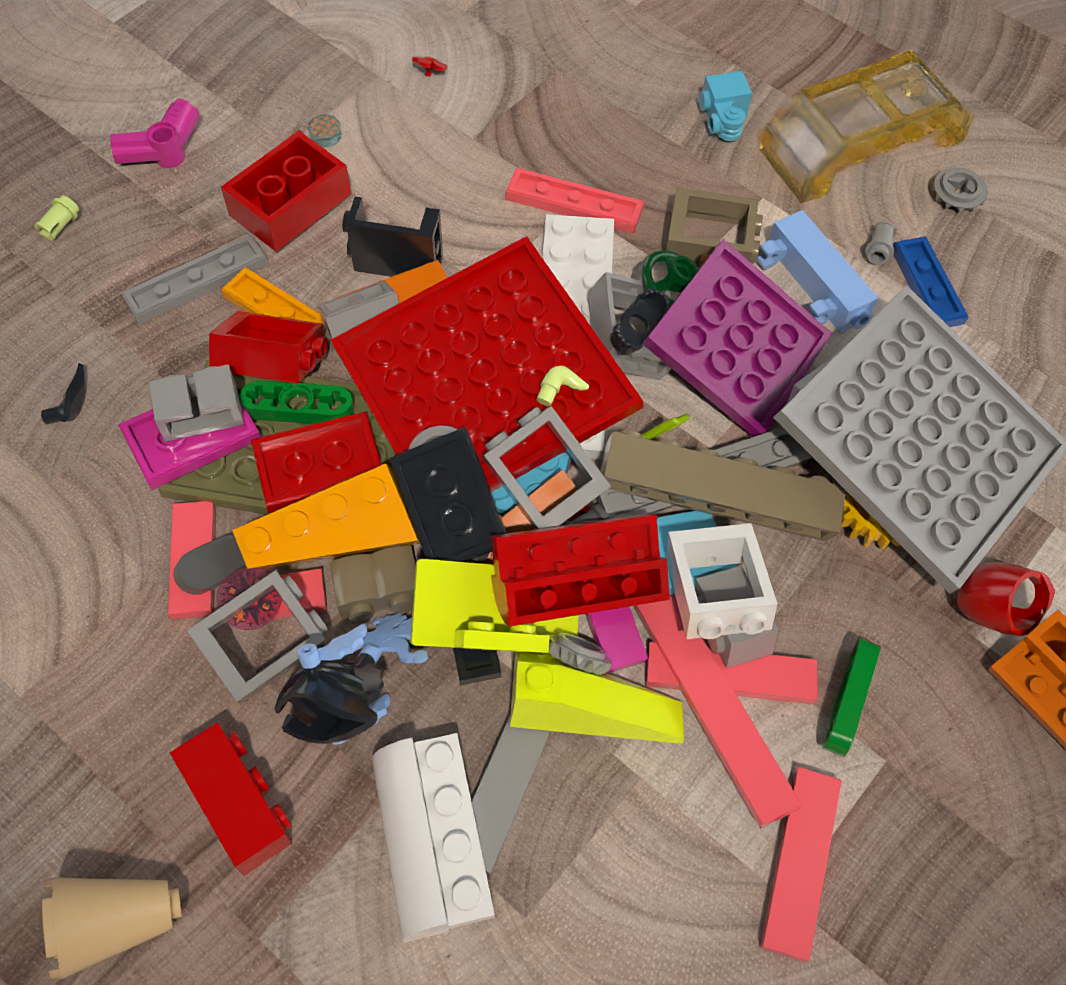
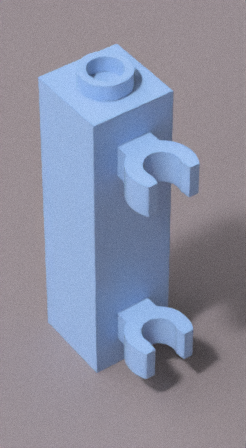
[757,210,878,333]

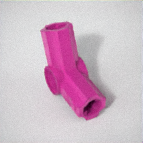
[110,98,200,168]

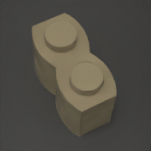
[330,545,416,622]

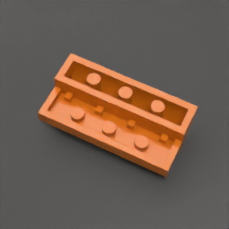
[988,609,1066,749]

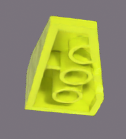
[510,652,684,744]

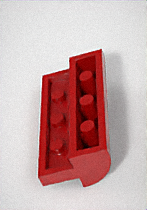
[491,513,670,627]

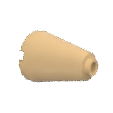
[42,878,182,981]

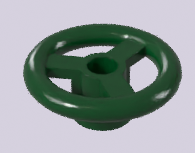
[641,250,698,306]

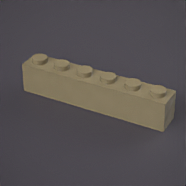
[600,430,846,542]

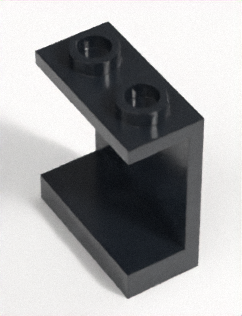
[342,196,443,277]

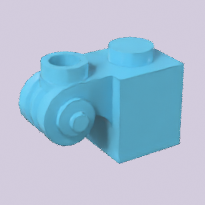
[698,71,752,141]

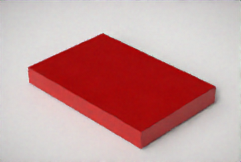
[251,411,381,513]

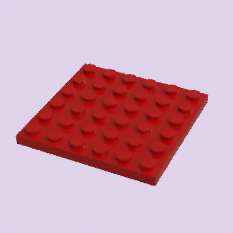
[330,236,644,492]

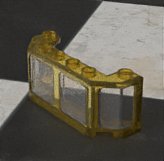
[759,50,974,203]

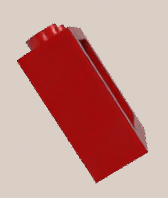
[209,311,328,384]

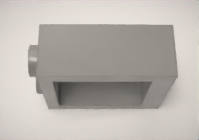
[588,272,672,380]
[482,406,611,529]
[187,570,328,705]

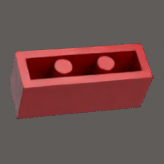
[169,722,292,876]

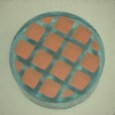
[308,115,342,147]

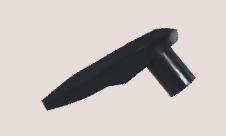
[41,363,84,425]

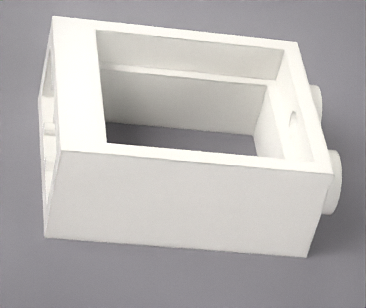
[666,523,778,639]

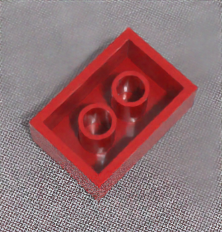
[221,130,351,252]

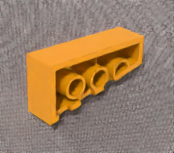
[232,464,420,570]

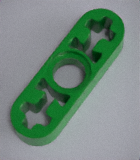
[240,381,354,424]
[822,637,881,757]

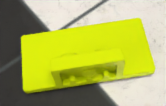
[410,559,579,654]

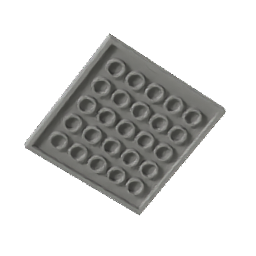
[773,285,1066,594]

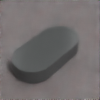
[173,535,247,595]

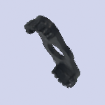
[610,288,671,355]

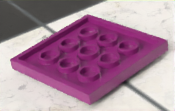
[642,239,833,437]

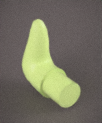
[536,366,589,406]

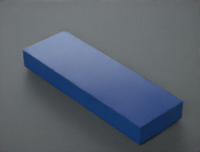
[893,236,969,327]

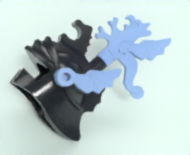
[274,613,428,745]

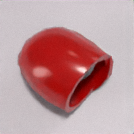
[957,562,1055,636]

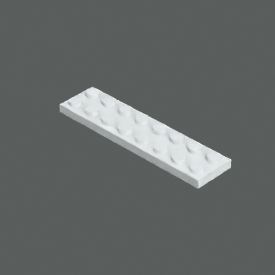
[542,214,614,459]

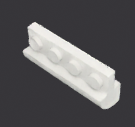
[372,733,495,943]

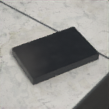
[389,427,507,562]

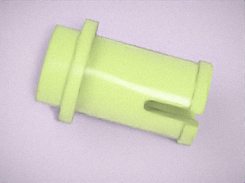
[34,195,79,241]

